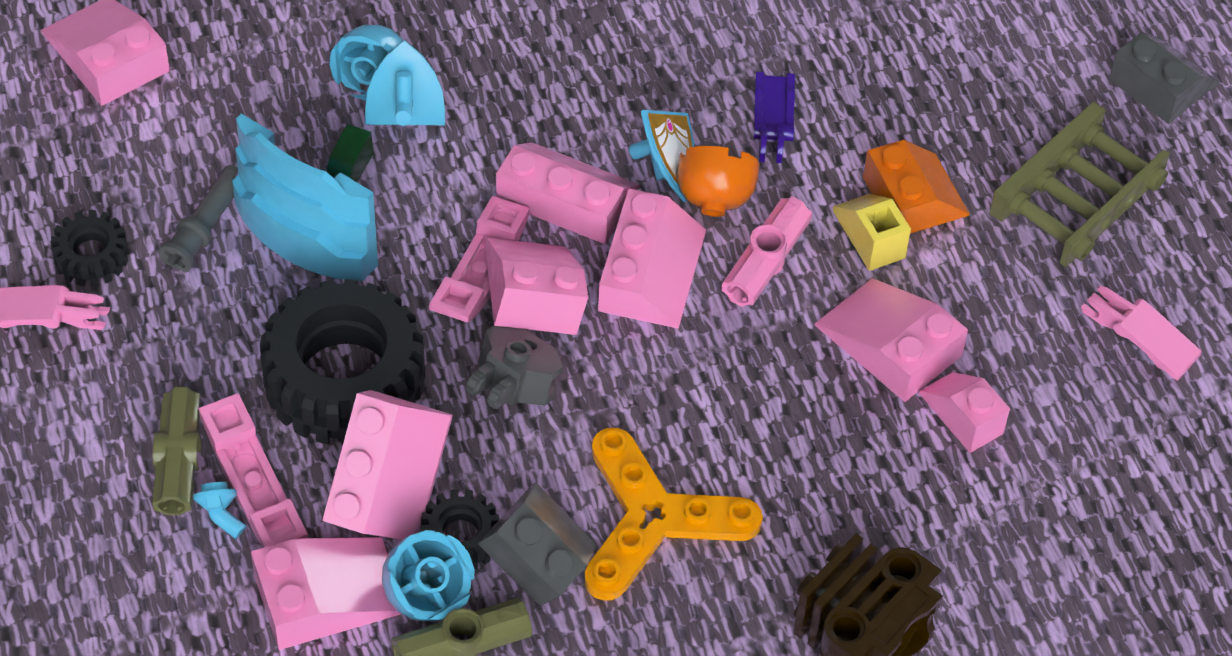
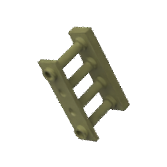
[990,101,1170,268]

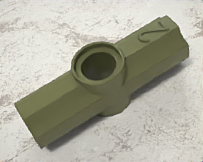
[152,387,201,515]
[391,598,532,656]

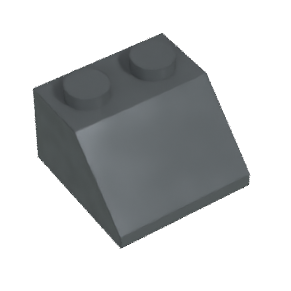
[1109,32,1219,124]
[478,482,597,606]

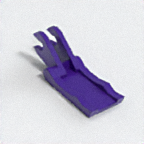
[754,72,795,163]

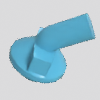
[193,482,247,540]

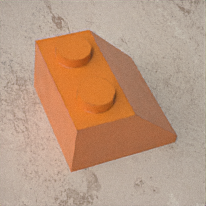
[863,140,970,233]

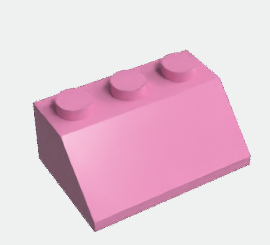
[496,142,640,245]
[598,188,706,329]
[322,390,453,539]

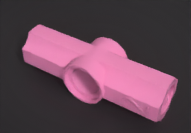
[722,196,812,307]

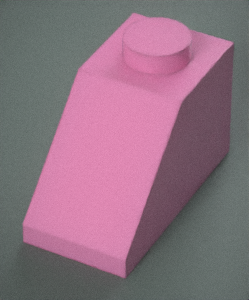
[919,372,1010,453]

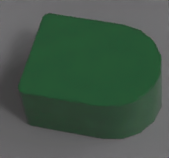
[327,124,374,183]

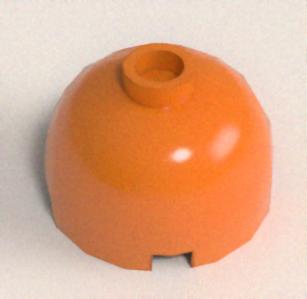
[677,146,760,217]

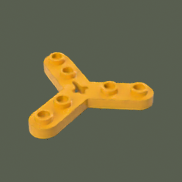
[585,427,763,600]

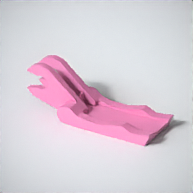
[0,285,110,330]
[1081,286,1201,381]

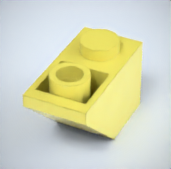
[833,194,911,271]

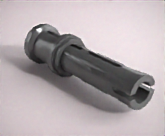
[158,165,238,272]

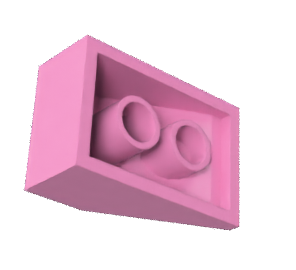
[41,0,170,106]
[485,237,588,335]
[815,278,968,402]
[251,537,401,650]

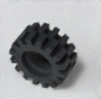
[50,210,129,287]
[420,489,500,570]

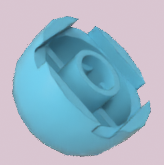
[329,25,403,101]
[382,530,475,621]

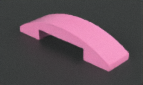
[429,196,530,323]
[198,393,308,548]

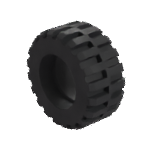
[260,279,425,445]

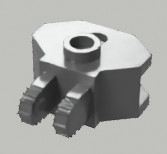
[466,325,563,410]

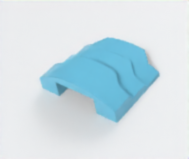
[232,113,378,281]

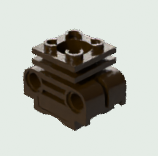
[793,533,943,656]

